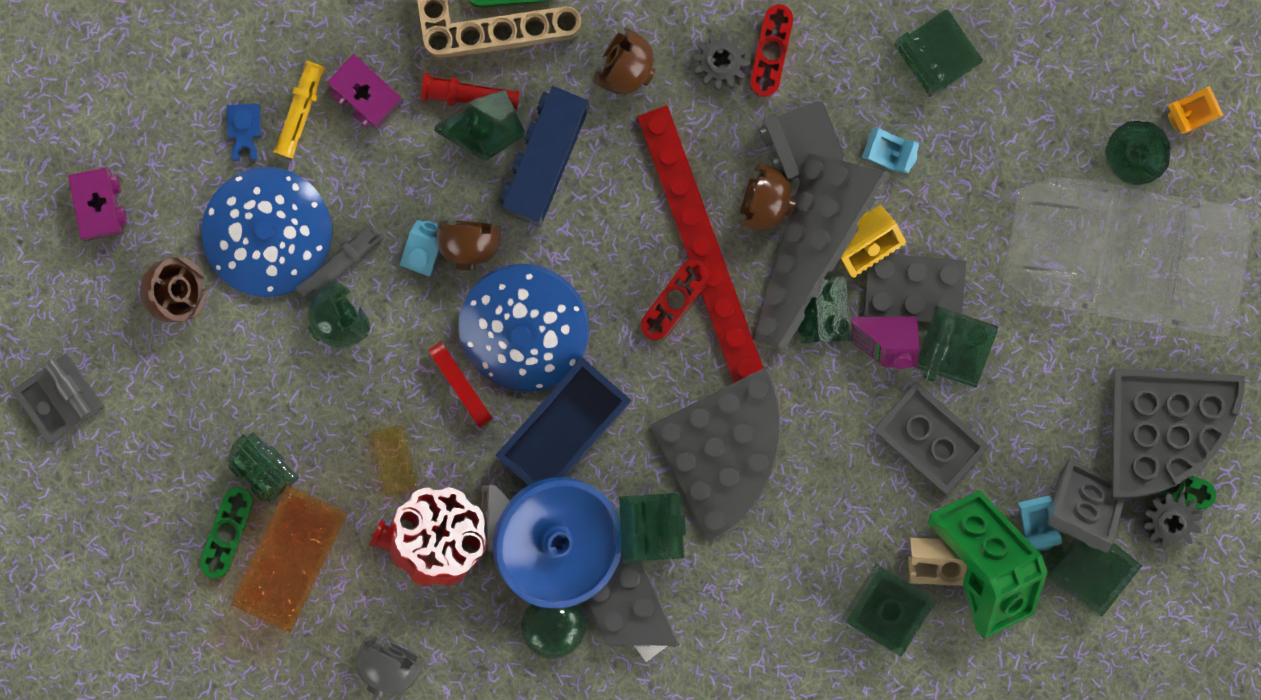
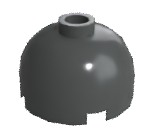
[356,636,424,697]

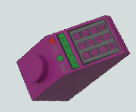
[850,316,920,369]

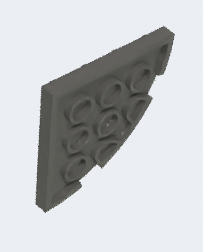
[651,367,781,541]
[1111,369,1245,499]

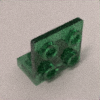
[894,9,983,98]

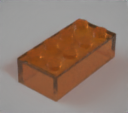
[230,484,348,633]

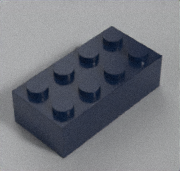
[499,86,589,228]
[495,357,632,485]

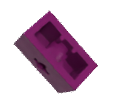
[327,53,403,129]
[68,167,127,241]

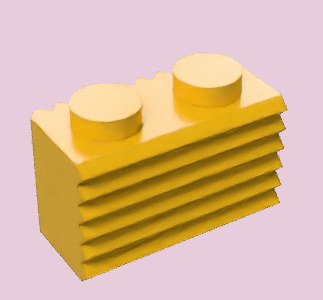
[839,204,906,278]

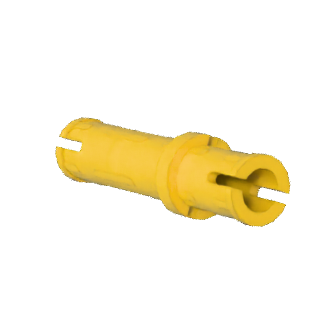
[273,61,326,159]

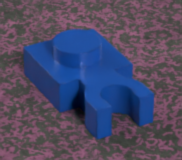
[227,104,261,161]

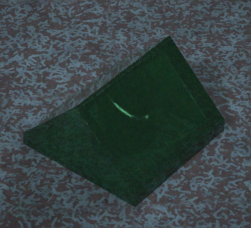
[434,90,525,161]

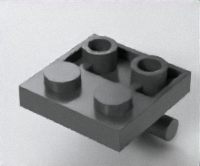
[12,353,104,444]

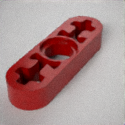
[750,4,794,98]
[641,259,712,340]
[428,341,493,428]

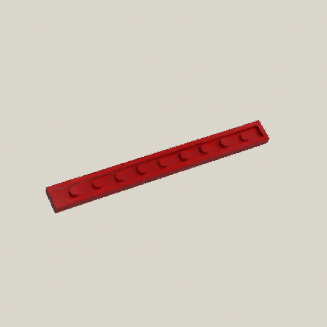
[637,105,763,383]

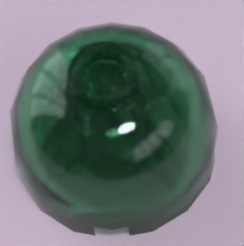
[1104,121,1171,186]
[308,282,370,348]
[521,604,586,659]

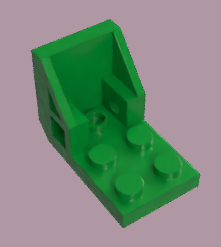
[927,490,1048,640]

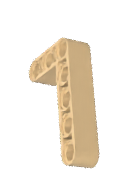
[417,0,582,59]

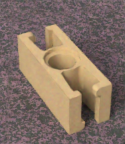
[908,538,968,586]

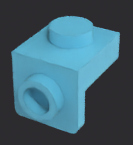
[862,128,919,173]
[399,220,439,277]
[1018,495,1062,551]

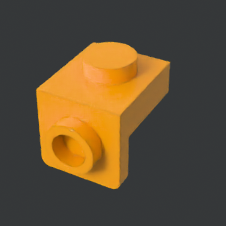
[1168,86,1224,134]

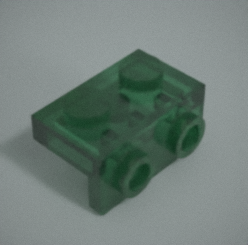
[798,276,851,344]

